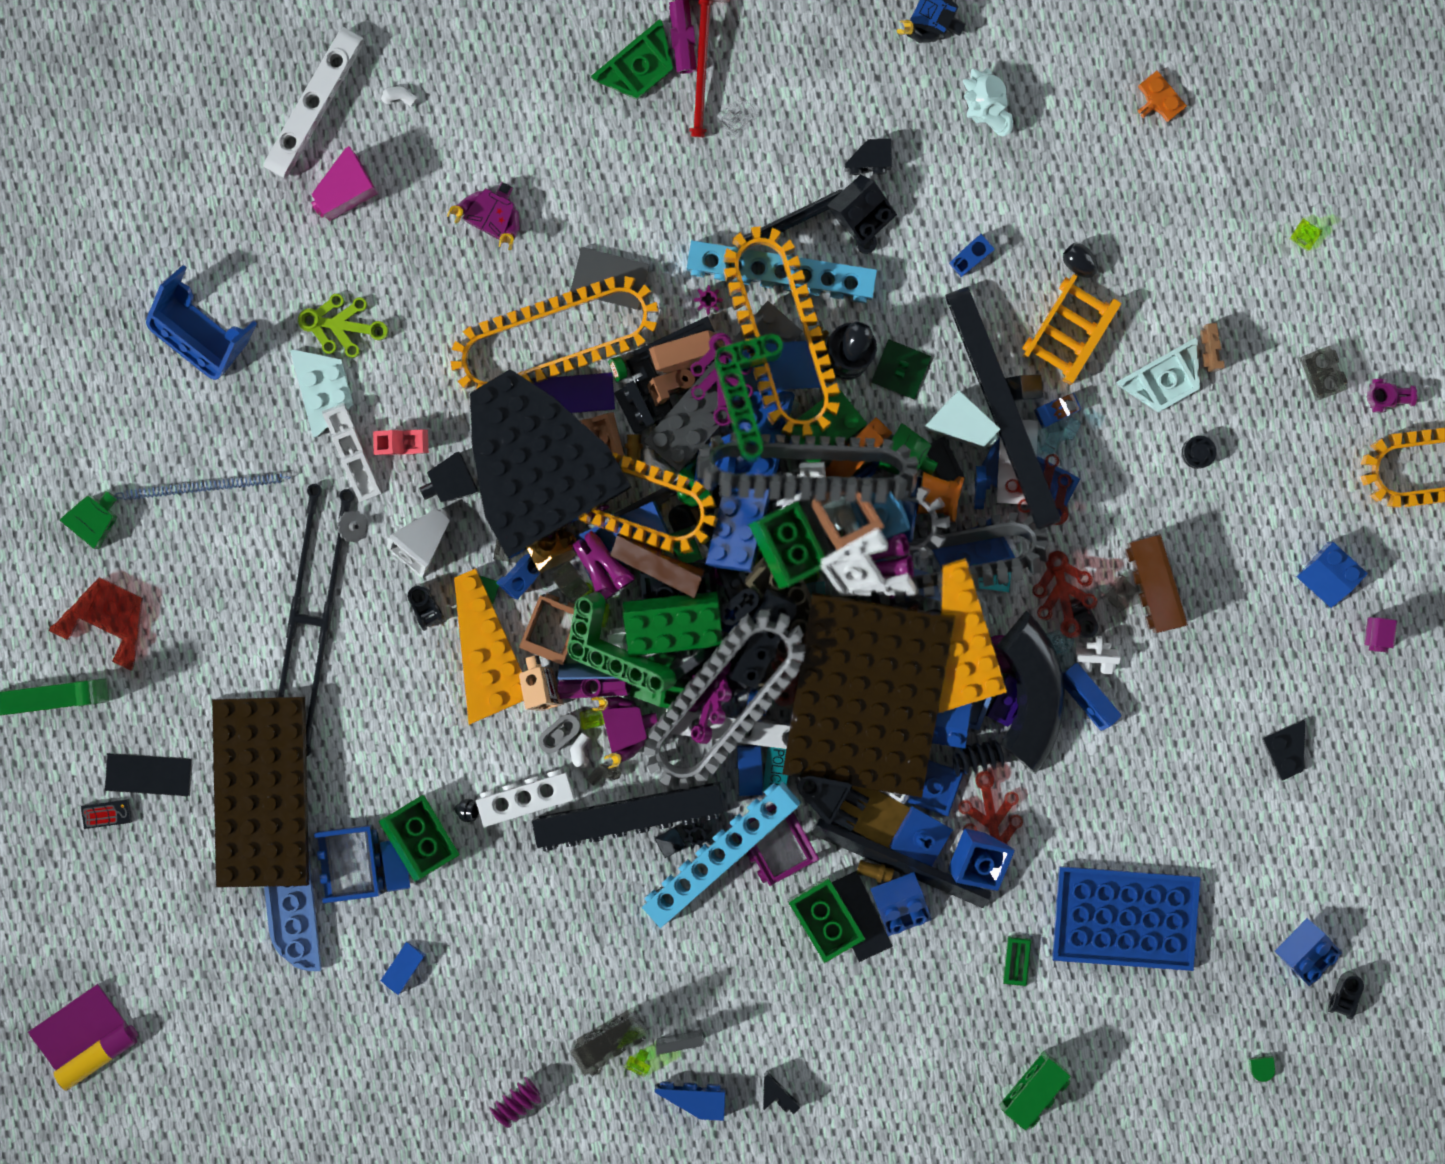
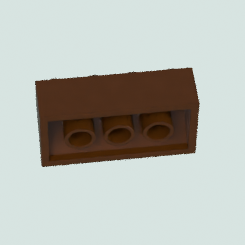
[1125,534,1188,633]

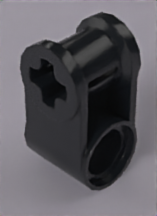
[407,585,445,631]
[1062,592,1098,639]
[1328,972,1364,1020]

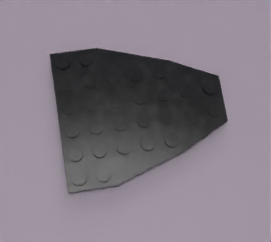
[470,369,632,559]

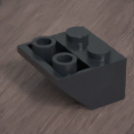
[827,174,897,246]

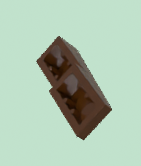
[610,533,705,598]

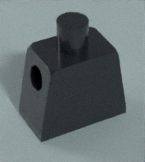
[419,451,479,503]

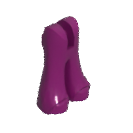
[573,530,636,600]
[868,534,914,579]

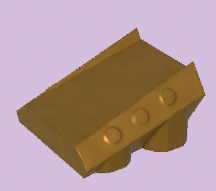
[528,528,577,573]

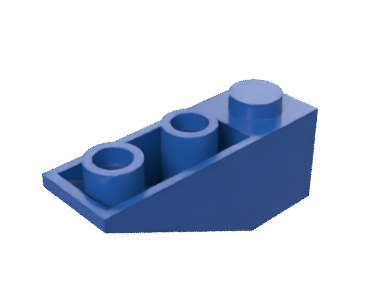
[655,1081,725,1121]

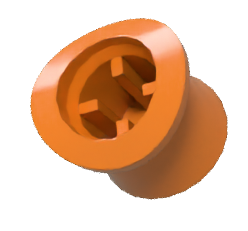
[916,472,964,523]

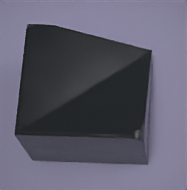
[654,826,686,858]

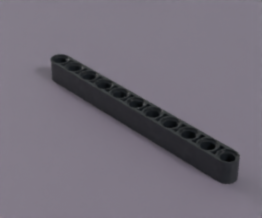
[945,286,1061,530]

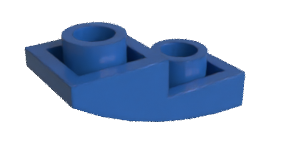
[737,745,763,796]
[379,841,410,892]

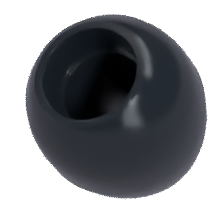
[1063,243,1098,278]
[843,322,873,361]

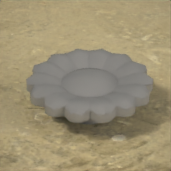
[337,510,367,543]

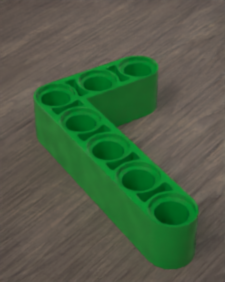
[715,334,783,463]
[567,592,676,694]
[0,679,109,716]

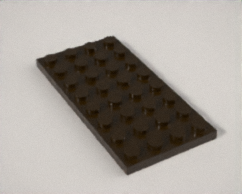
[212,697,309,887]

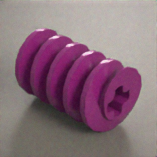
[489,1076,541,1128]

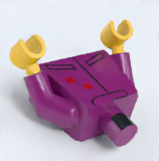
[447,182,520,250]

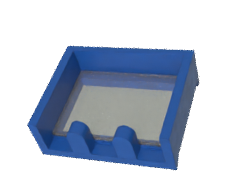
[314,824,385,903]

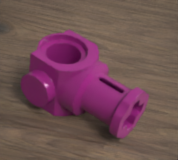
[1366,379,1417,413]

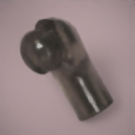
[586,763,621,786]

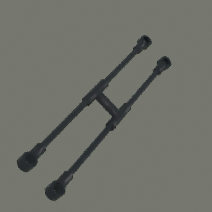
[278,484,354,756]

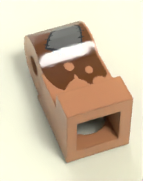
[647,369,695,406]

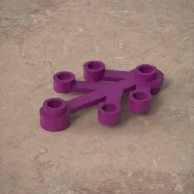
[690,333,753,426]
[688,660,732,744]

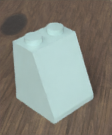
[923,390,1000,449]

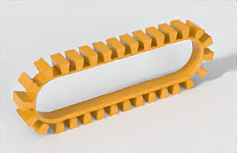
[724,226,840,439]
[450,276,659,389]
[1360,427,1445,508]
[579,452,718,554]

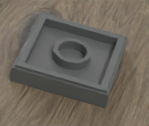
[656,1029,704,1055]

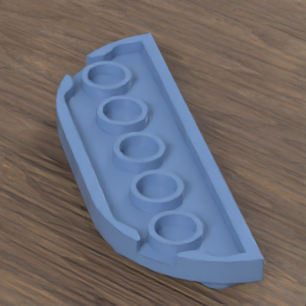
[264,856,322,972]

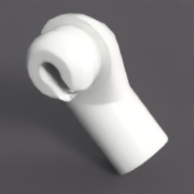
[381,86,418,107]
[642,448,671,478]
[570,732,591,769]

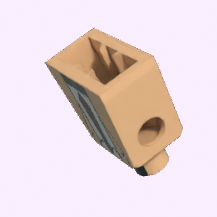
[519,655,564,711]

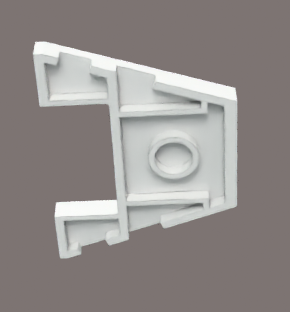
[821,529,916,596]

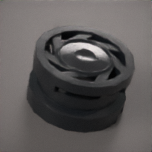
[1181,436,1216,469]

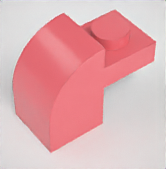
[373,429,429,455]

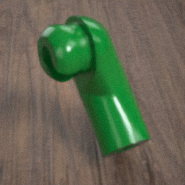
[677,487,711,507]

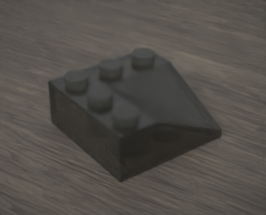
[570,1006,649,1077]

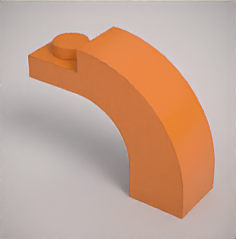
[825,417,892,478]

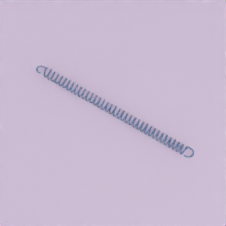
[115,473,291,500]

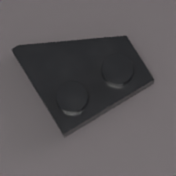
[1262,719,1306,781]

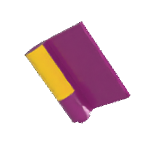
[28,984,138,1091]

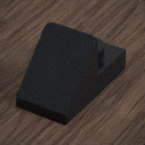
[763,1071,800,1114]

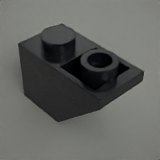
[844,138,892,176]

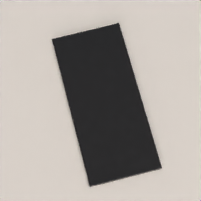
[105,753,191,796]
[832,871,893,962]

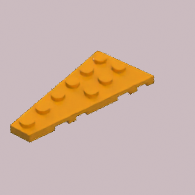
[938,558,1007,713]
[454,568,524,725]

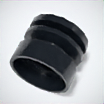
[823,323,877,381]

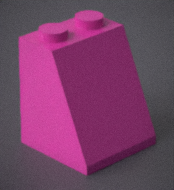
[311,146,378,221]

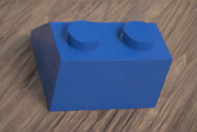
[1296,542,1368,608]
[932,703,972,748]
[948,828,1015,891]

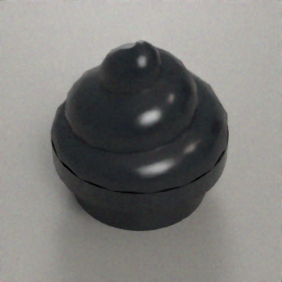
[454,799,479,822]

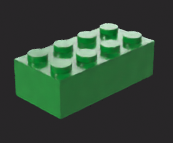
[623,591,723,656]

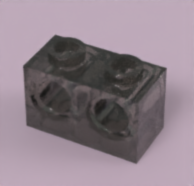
[1299,346,1347,401]

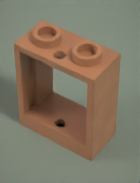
[811,492,884,551]
[519,593,575,665]

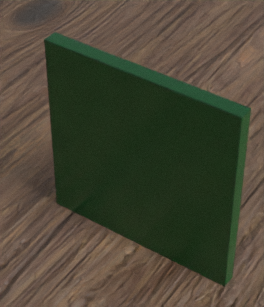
[871,339,932,399]

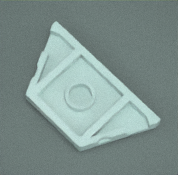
[1116,337,1200,412]
[290,350,354,438]

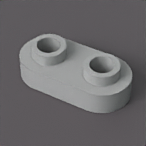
[538,714,580,753]

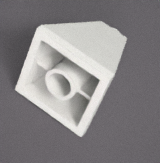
[387,508,451,578]

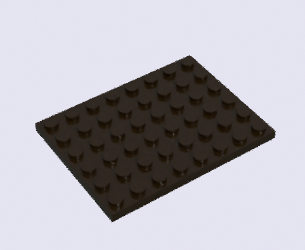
[782,592,955,798]

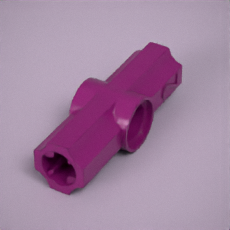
[669,0,697,74]
[557,679,631,699]

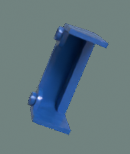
[146,265,257,380]

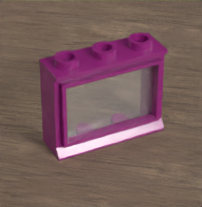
[735,803,819,886]

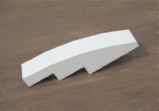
[322,403,381,502]

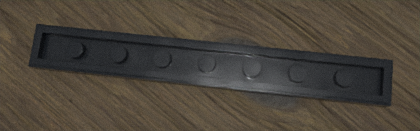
[811,819,992,908]

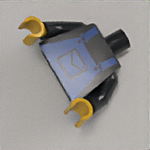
[897,0,966,43]

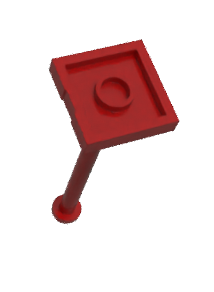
[689,0,730,138]

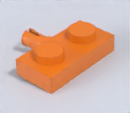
[1138,70,1187,122]

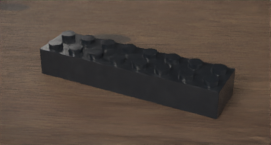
[532,782,723,852]

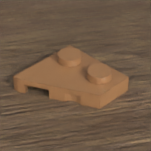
[1200,323,1225,372]

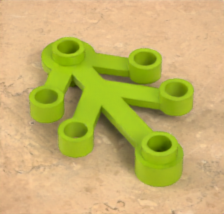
[298,294,388,358]

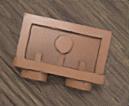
[579,412,624,459]

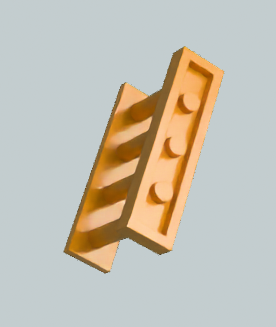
[1022,274,1122,385]

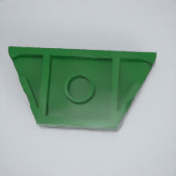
[591,19,673,100]

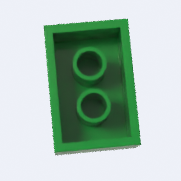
[785,387,867,463]
[748,501,825,589]
[378,794,460,882]
[788,876,865,963]
[999,1051,1071,1131]

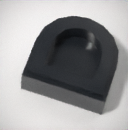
[668,504,697,532]

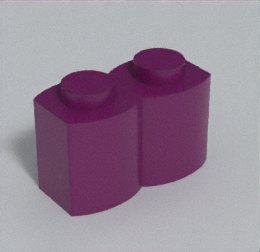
[1364,617,1398,653]

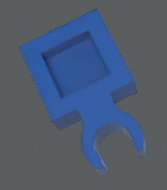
[974,466,991,509]

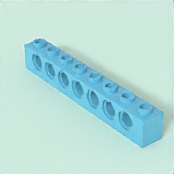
[687,240,877,303]
[642,781,801,929]

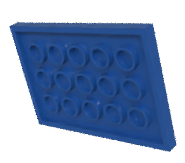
[1052,866,1200,971]

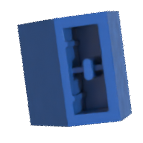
[870,872,932,936]
[1274,918,1342,987]

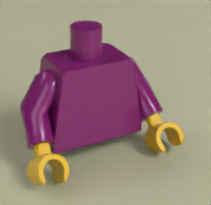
[592,696,658,769]

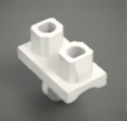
[1075,635,1120,674]

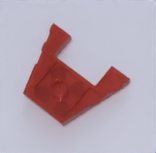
[49,577,143,671]

